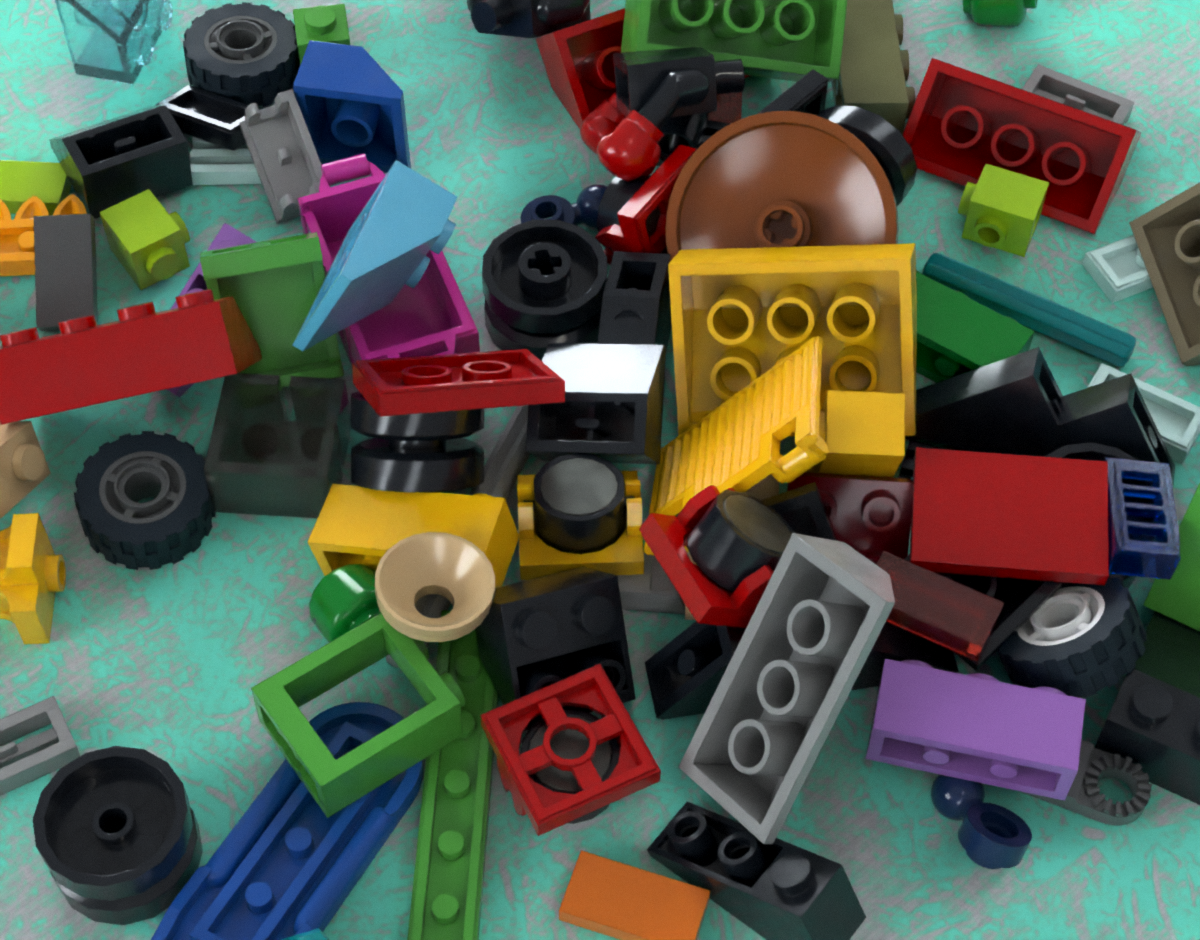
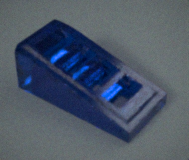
[1104,457,1181,580]

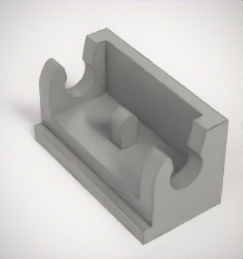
[239,89,330,224]

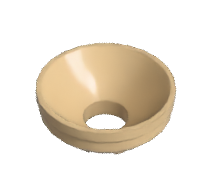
[375,532,495,642]

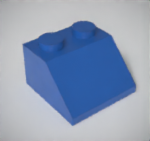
[293,40,411,173]

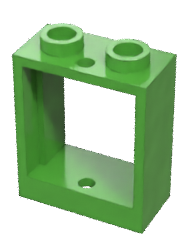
[251,613,465,818]

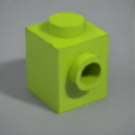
[958,164,1049,257]
[99,189,190,290]

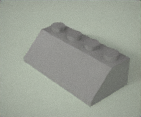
[679,533,895,844]

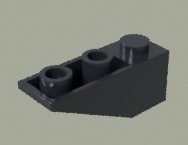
[597,251,672,351]
[647,802,866,940]

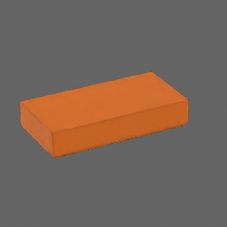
[559,850,711,940]

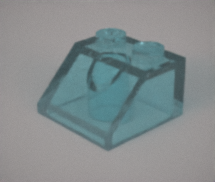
[55,0,173,85]

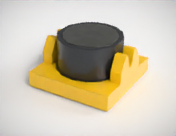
[517,453,644,580]

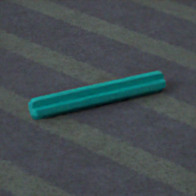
[922,253,1136,367]

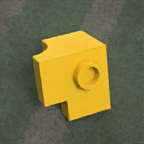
[0,513,66,644]

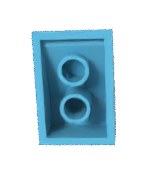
[292,160,457,351]

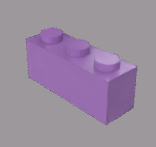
[865,659,1086,801]

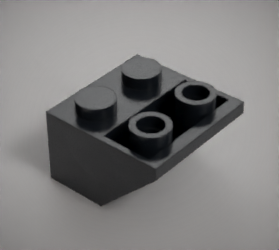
[49,104,193,219]
[526,343,666,464]
[475,566,636,731]

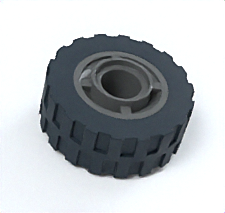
[183,2,300,107]
[74,431,216,570]

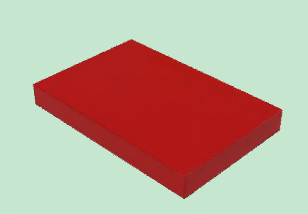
[352,349,565,416]
[909,447,1109,586]

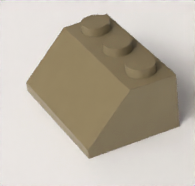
[1129,182,1200,367]

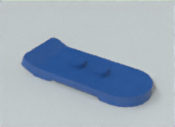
[151,702,423,940]

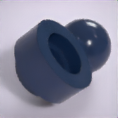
[521,184,607,228]
[931,774,1032,869]

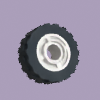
[997,577,1147,698]

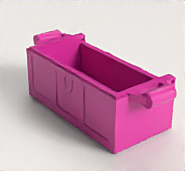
[297,153,480,366]

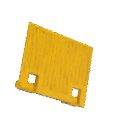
[644,336,829,556]

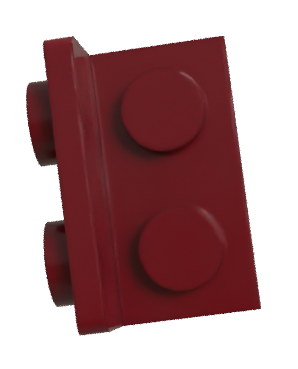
[787,472,913,574]

